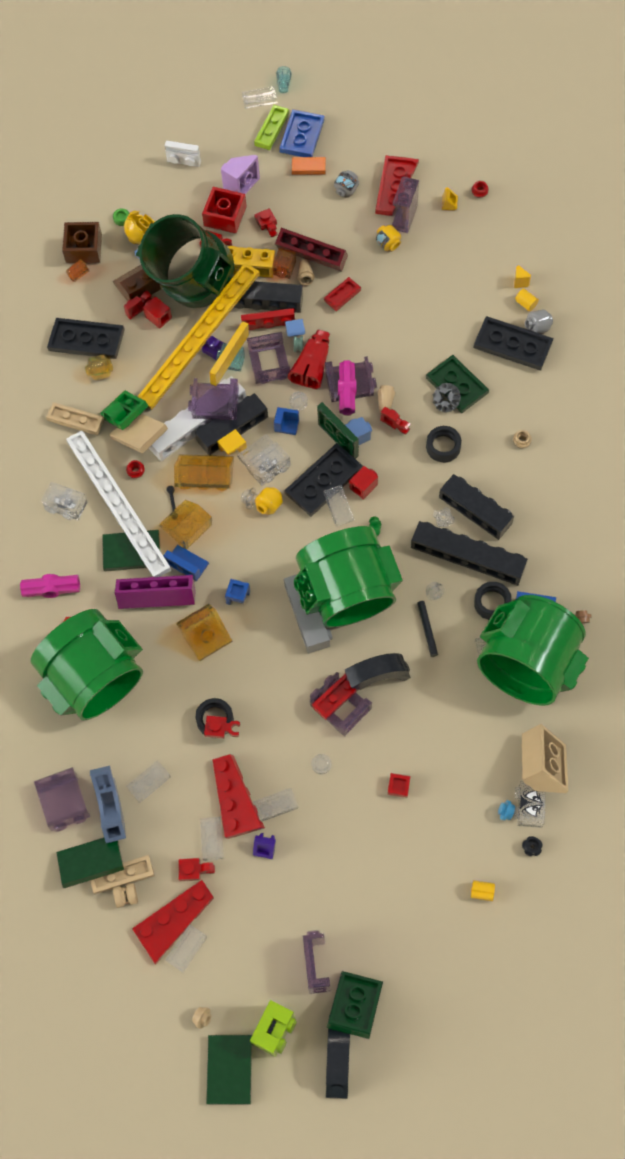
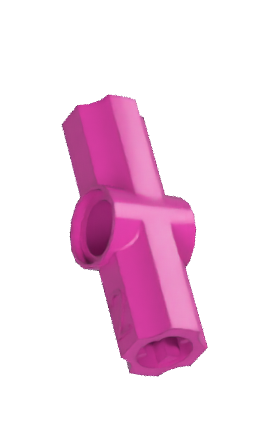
[338,360,356,416]
[20,574,80,598]

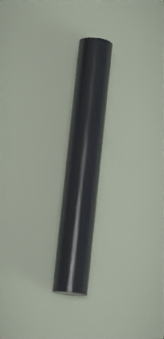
[417,601,438,657]

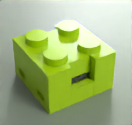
[250,1000,297,1057]

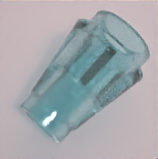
[276,66,292,93]

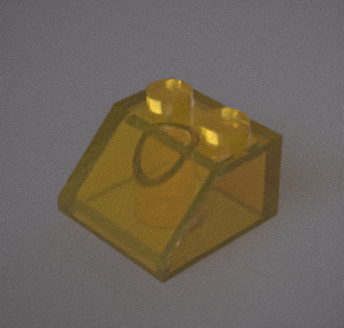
[159,500,212,549]
[176,604,233,661]

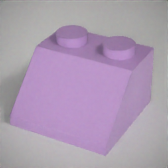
[221,155,260,194]

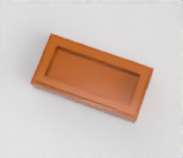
[292,157,326,175]

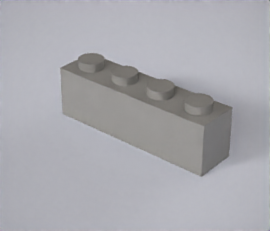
[284,574,333,654]

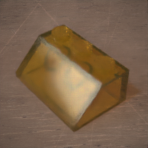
[174,454,234,491]

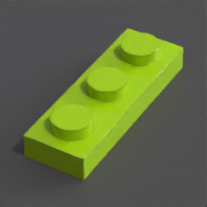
[254,105,289,150]

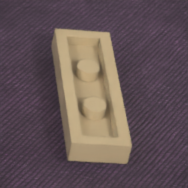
[46,402,104,436]
[90,855,155,895]

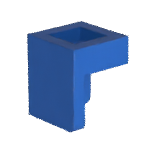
[274,407,300,435]
[225,579,250,605]

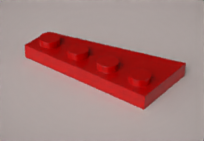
[375,155,419,216]
[212,754,265,839]
[132,880,214,965]

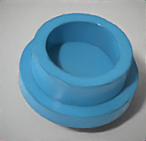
[498,800,515,820]

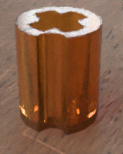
[66,259,89,282]

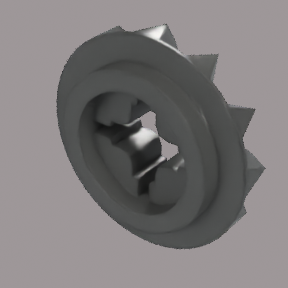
[432,383,461,412]

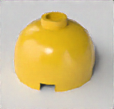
[124,211,155,245]

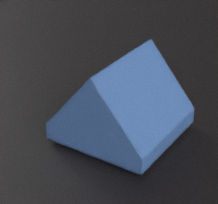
[285,319,305,337]

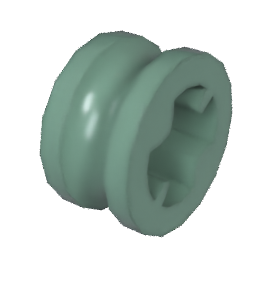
[294,336,303,352]

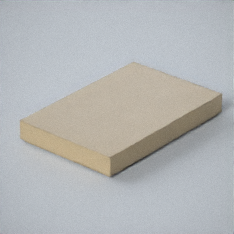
[109,414,168,454]

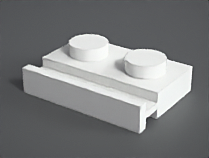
[164,140,201,167]

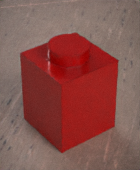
[143,296,172,329]
[349,466,378,500]

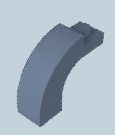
[90,766,126,843]

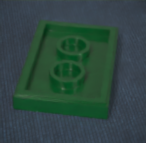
[426,355,489,413]
[317,402,359,459]
[102,530,160,571]
[56,838,124,888]
[327,971,383,1039]
[206,1035,252,1105]

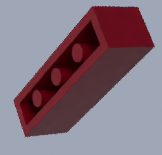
[275,227,348,272]

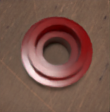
[472,181,489,197]
[126,460,145,478]

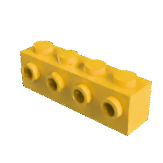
[227,246,276,278]

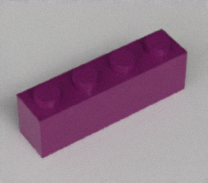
[115,575,196,609]

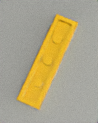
[209,322,249,386]

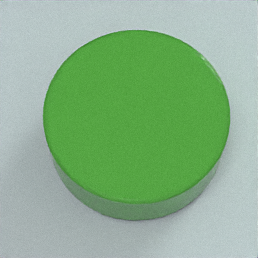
[113,208,130,226]

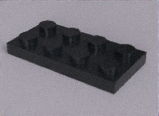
[473,316,554,371]
[47,318,125,359]
[284,443,363,517]

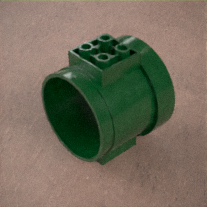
[136,214,234,308]

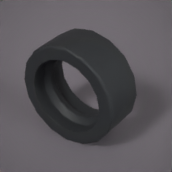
[426,425,462,463]
[474,582,512,620]
[195,698,234,738]

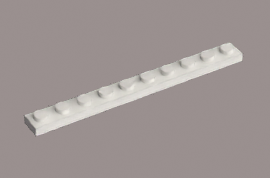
[66,431,171,577]

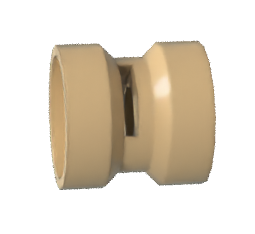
[113,883,138,908]

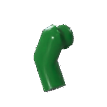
[369,516,382,536]

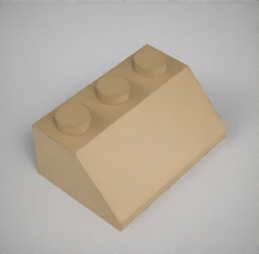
[521,724,568,793]

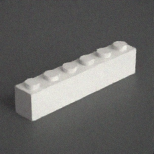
[149,376,246,462]

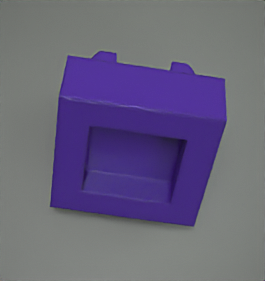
[202,336,227,360]
[253,833,276,860]

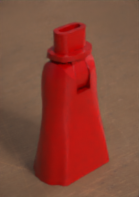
[288,330,330,390]

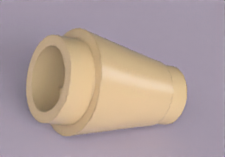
[297,259,315,286]
[378,385,396,413]

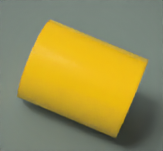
[515,288,539,311]
[471,880,495,901]

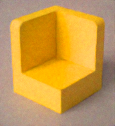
[217,429,247,455]

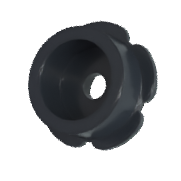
[522,836,543,856]

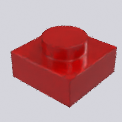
[387,773,411,798]

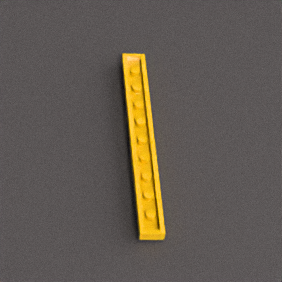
[138,262,260,410]

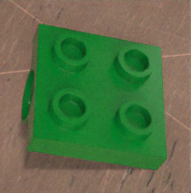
[100,390,148,430]

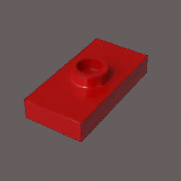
[324,277,361,312]

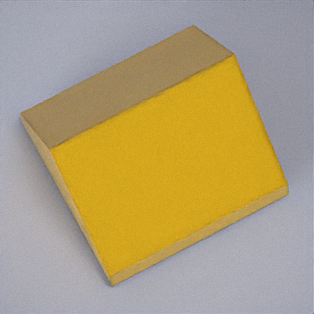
[442,187,458,210]
[514,265,531,288]

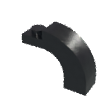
[345,653,411,690]
[326,1015,350,1099]

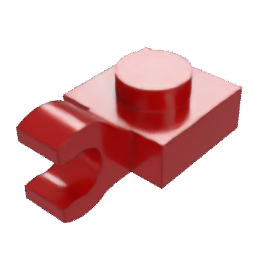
[254,208,278,237]
[179,858,215,881]

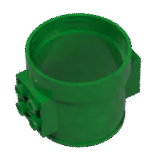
[294,526,403,628]
[477,595,589,706]
[31,609,143,720]

